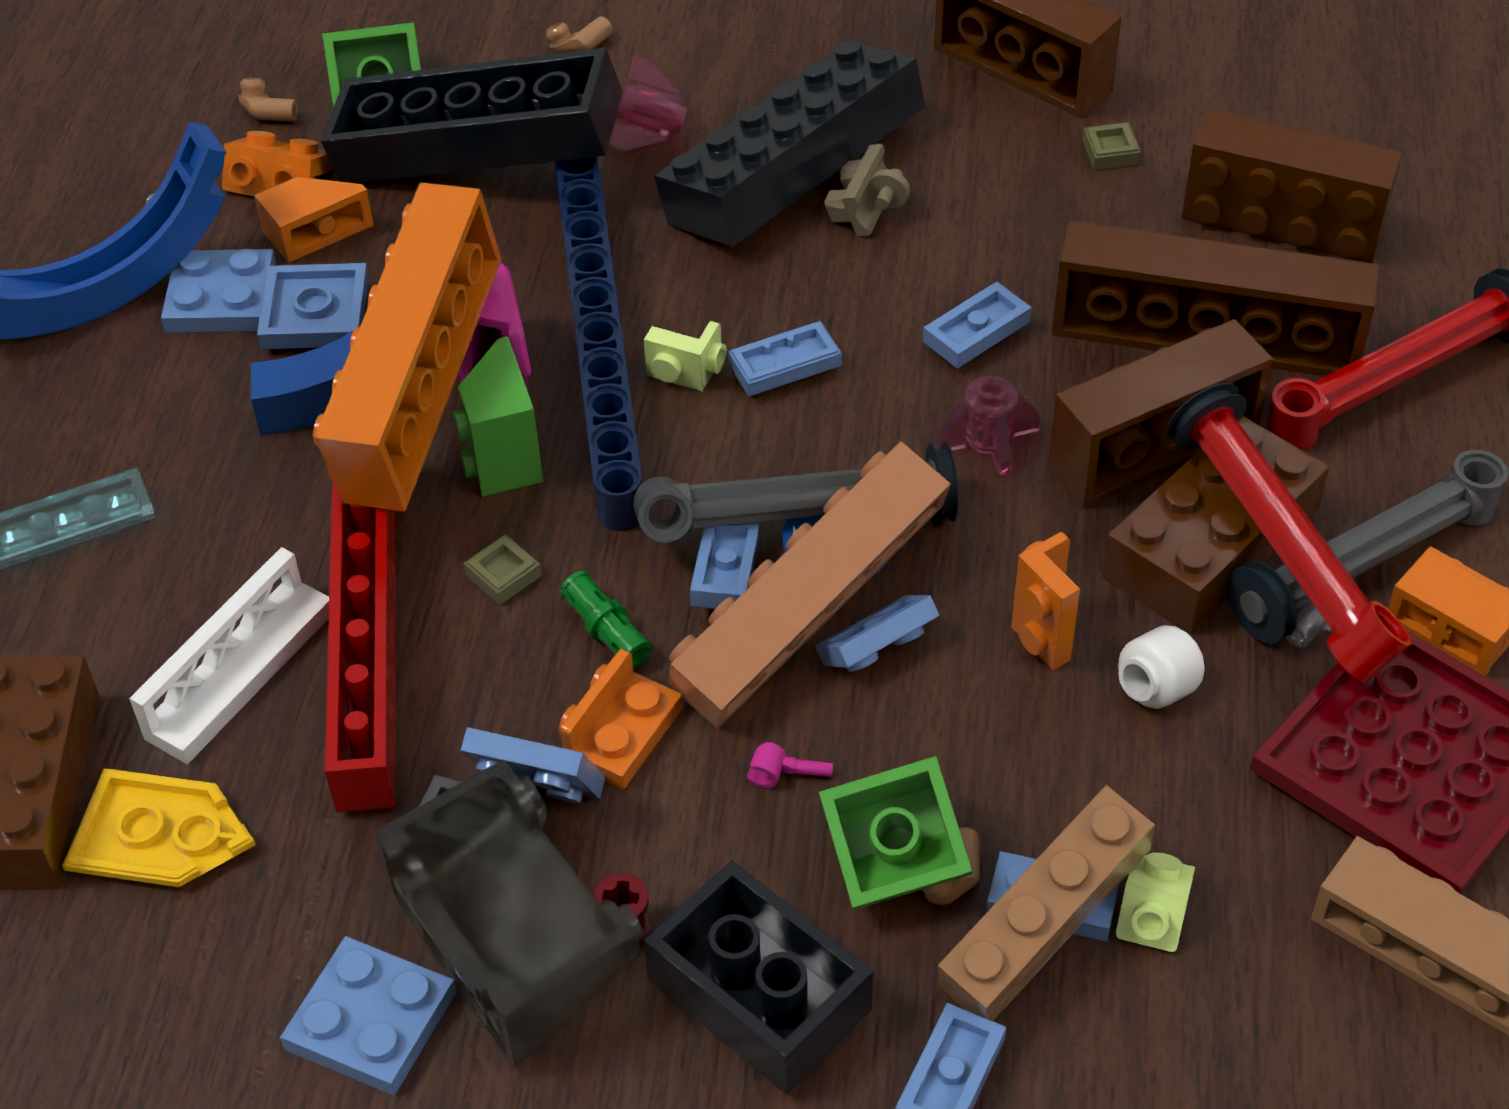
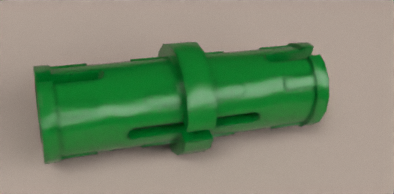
[559,571,653,669]

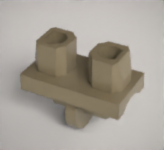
[825,144,910,237]

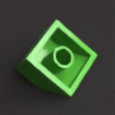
[322,22,421,107]
[452,337,543,497]
[819,756,973,910]

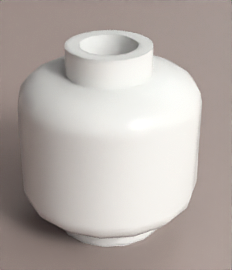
[1118,625,1205,709]

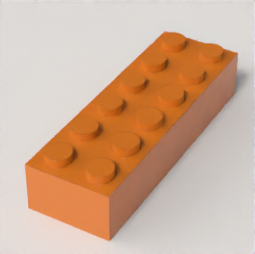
[313,183,502,512]

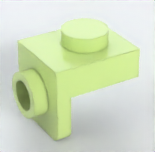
[644,321,727,391]
[1116,853,1195,952]

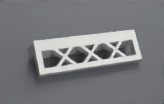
[129,547,329,765]

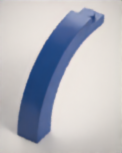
[0,122,227,339]
[251,325,361,435]

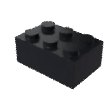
[644,860,873,1095]

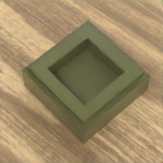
[1082,122,1141,171]
[463,534,542,605]

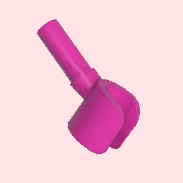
[747,742,833,788]

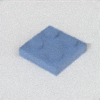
[161,249,276,333]
[257,263,369,349]
[460,727,606,804]
[280,936,457,1096]

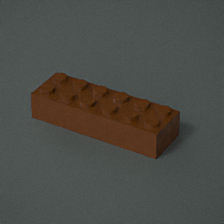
[1052,220,1379,376]

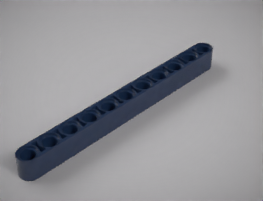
[554,157,642,531]

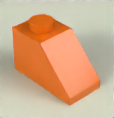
[254,177,374,263]

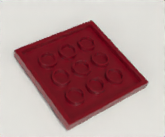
[1250,631,1509,895]

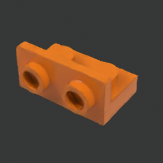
[558,649,683,790]

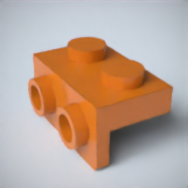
[222,131,334,196]
[1011,532,1080,671]

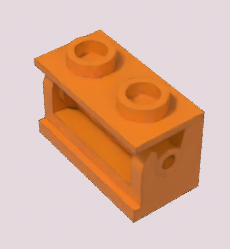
[1388,546,1509,676]

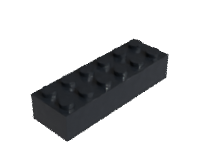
[654,41,926,247]
[320,48,623,183]

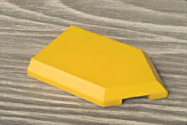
[62,768,256,887]

